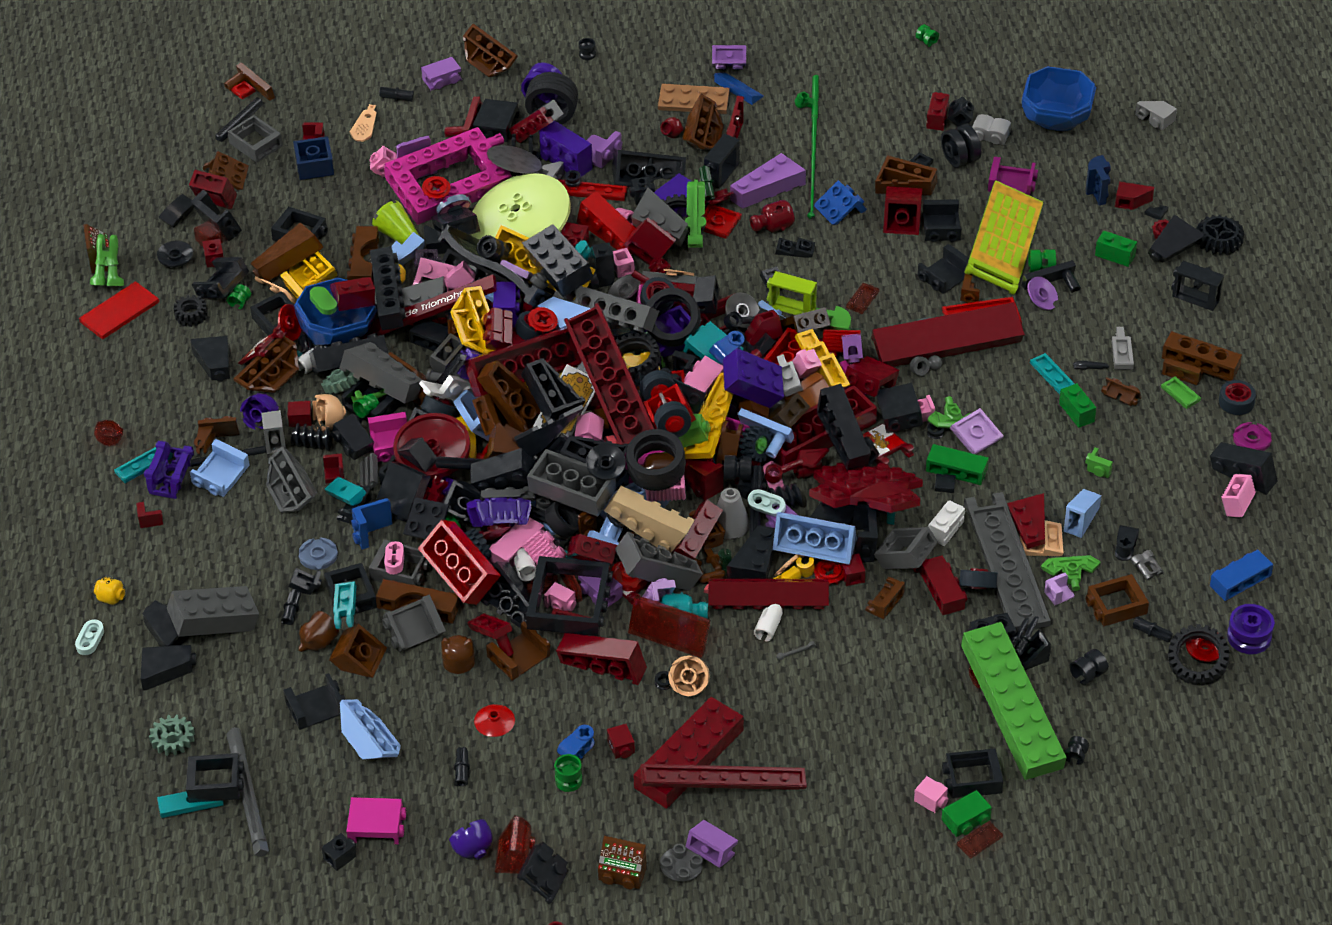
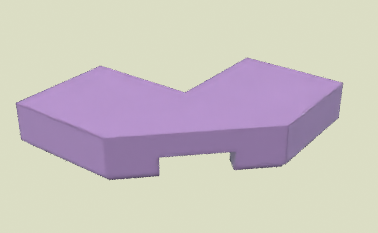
[500,260,533,280]

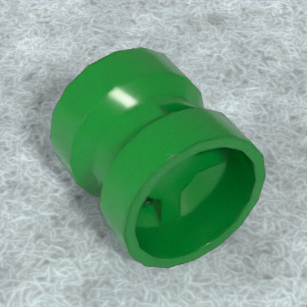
[916,24,939,47]
[227,284,252,309]
[353,394,379,418]

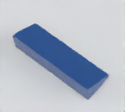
[714,73,764,105]

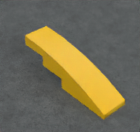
[795,329,850,388]

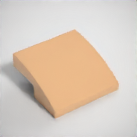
[1020,520,1064,556]

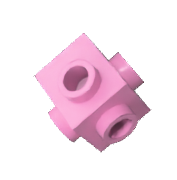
[370,146,397,177]

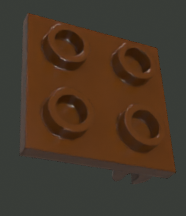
[203,151,249,190]
[194,416,240,454]

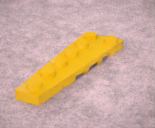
[684,373,733,459]

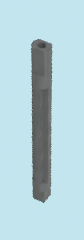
[226,727,269,857]

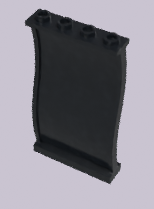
[438,224,554,308]

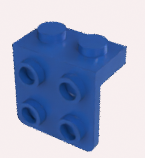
[814,180,867,225]
[351,498,392,549]

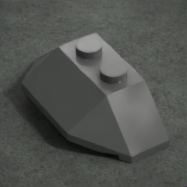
[267,446,317,513]

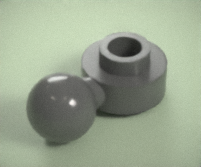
[530,272,549,290]
[910,355,942,376]

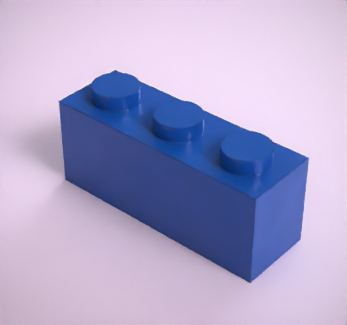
[1210,549,1273,601]

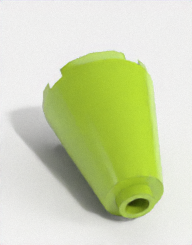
[372,200,420,244]

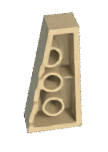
[604,486,695,553]

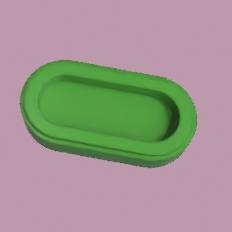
[310,287,337,315]

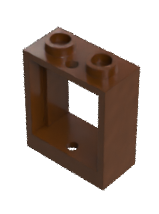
[1085,574,1149,627]

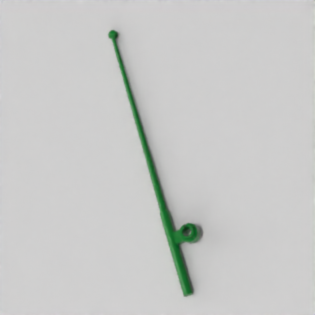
[795,75,819,219]

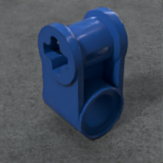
[709,331,745,365]
[557,725,595,758]

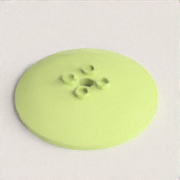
[470,173,571,239]

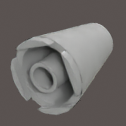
[717,488,750,539]

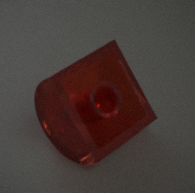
[495,815,536,874]

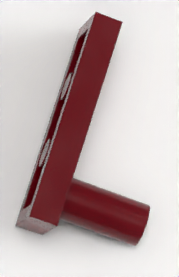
[445,97,482,137]
[467,613,514,656]

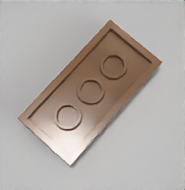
[658,84,730,114]

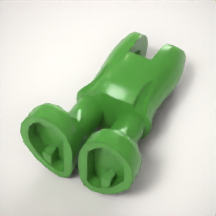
[90,234,124,286]

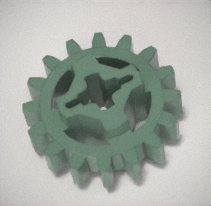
[321,369,360,394]
[149,715,195,756]

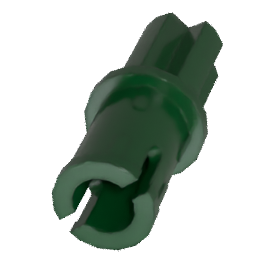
[699,166,715,201]

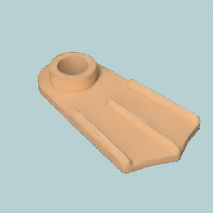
[663,269,694,276]
[775,554,804,576]

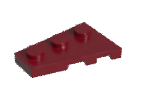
[726,96,744,138]
[1007,493,1045,549]

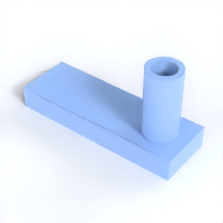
[738,408,794,458]

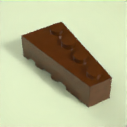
[477,360,541,433]

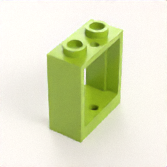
[767,271,817,315]

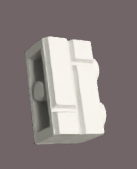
[928,501,965,546]

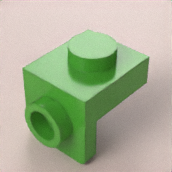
[1085,447,1113,478]

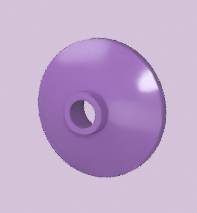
[1028,277,1058,310]

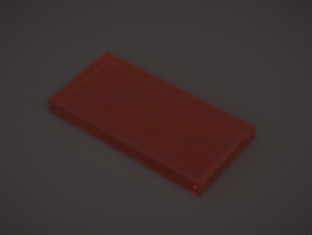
[628,595,711,658]

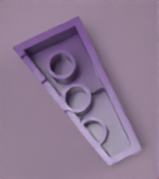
[730,153,806,209]

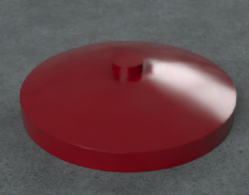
[393,413,471,479]

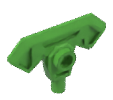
[927,396,971,428]
[1041,555,1100,591]

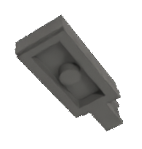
[481,486,535,501]

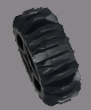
[1196,214,1245,256]

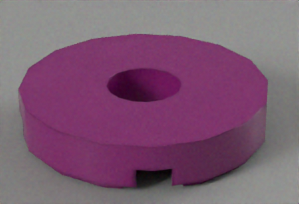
[1233,422,1271,451]

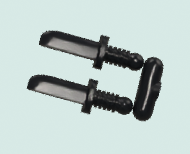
[1010,616,1039,660]

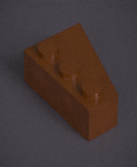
[875,155,937,195]

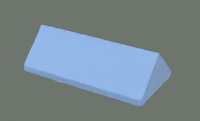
[773,512,857,564]

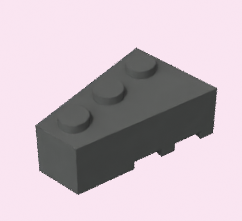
[631,188,689,247]

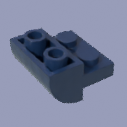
[1085,155,1111,205]

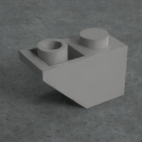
[1135,101,1177,130]

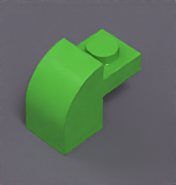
[816,306,851,330]

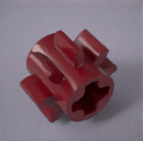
[648,258,670,273]

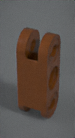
[716,421,744,466]

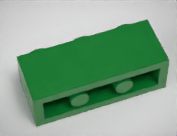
[926,444,989,485]

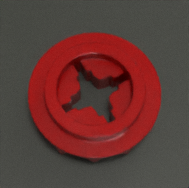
[422,176,451,201]
[527,307,558,334]
[814,560,844,586]

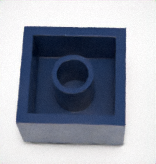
[293,136,334,180]

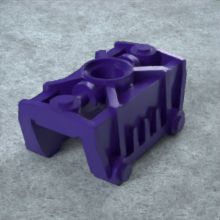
[144,441,194,499]
[467,497,531,527]

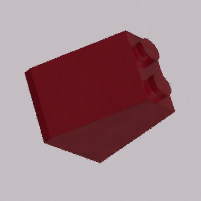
[883,186,922,235]

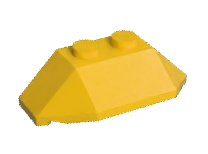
[289,252,337,290]
[450,286,496,354]

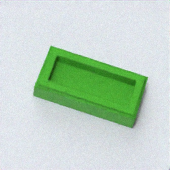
[1161,376,1201,409]

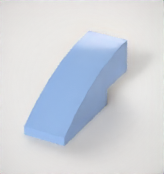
[392,232,425,265]

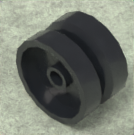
[941,124,982,168]

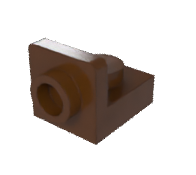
[960,274,980,303]

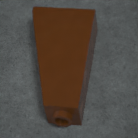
[250,223,323,281]

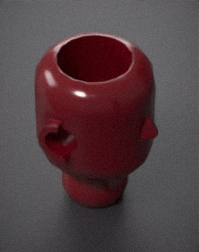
[749,200,795,233]

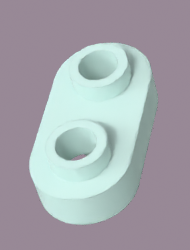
[748,489,786,517]
[75,620,104,655]

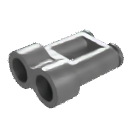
[1131,550,1164,580]

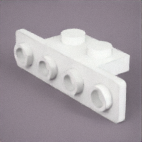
[419,375,473,401]

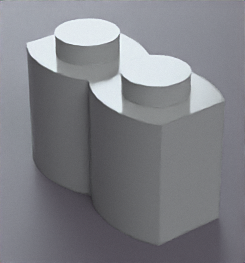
[972,114,1011,145]

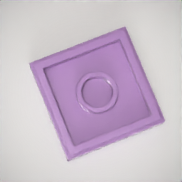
[950,408,1004,454]

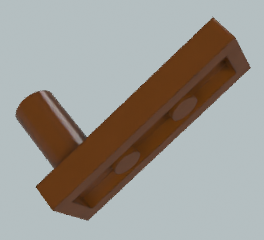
[224,62,275,101]

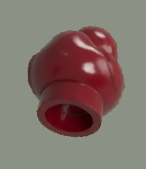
[660,117,683,138]

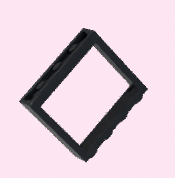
[526,556,614,636]

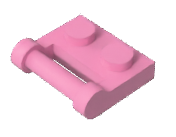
[413,258,456,292]

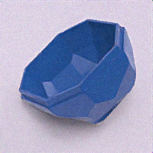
[1022,66,1096,131]
[294,278,377,347]

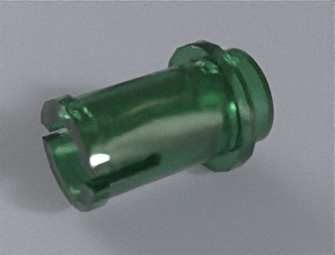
[718,549,732,573]

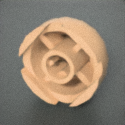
[312,394,346,432]
[668,655,710,697]

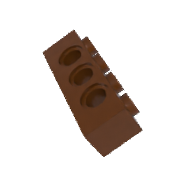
[1162,331,1242,381]

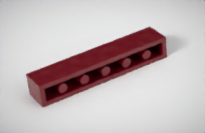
[708,579,829,609]

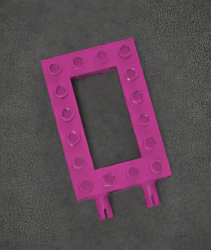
[385,127,512,225]

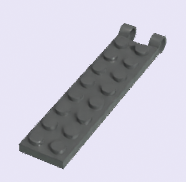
[964,492,1051,632]

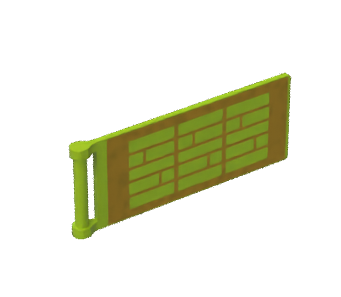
[964,181,1043,295]

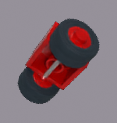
[640,370,696,438]

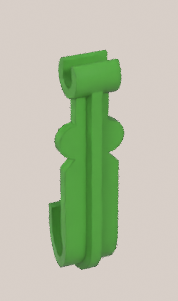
[685,179,706,248]

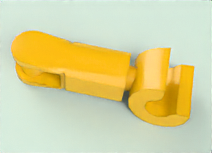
[773,556,815,579]

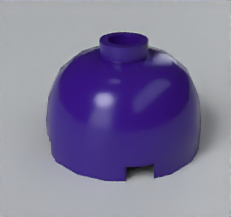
[240,393,279,430]
[449,819,493,860]

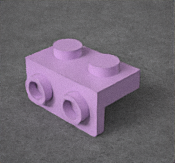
[641,578,676,614]

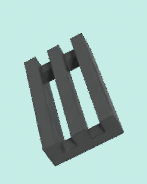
[360,453,378,489]

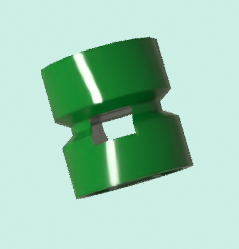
[1028,249,1056,273]
[554,754,582,792]

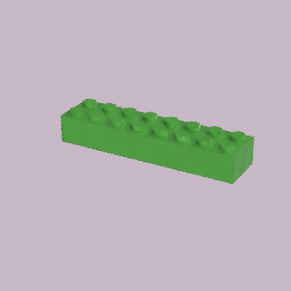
[961,622,1067,780]

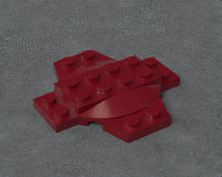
[809,463,923,513]

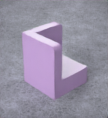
[1044,573,1075,605]

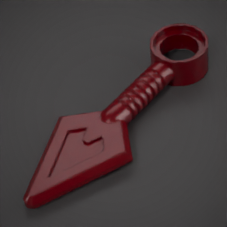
[765,448,829,483]

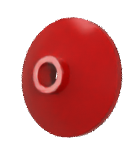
[278,304,302,341]
[1186,638,1219,662]
[474,704,515,737]

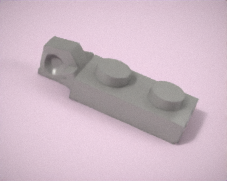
[1111,327,1134,369]
[777,354,803,397]

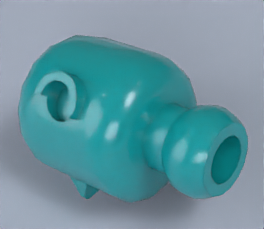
[660,592,708,628]

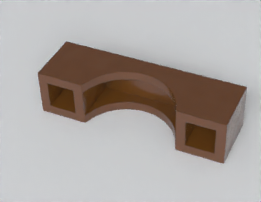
[347,226,379,282]
[376,579,460,624]

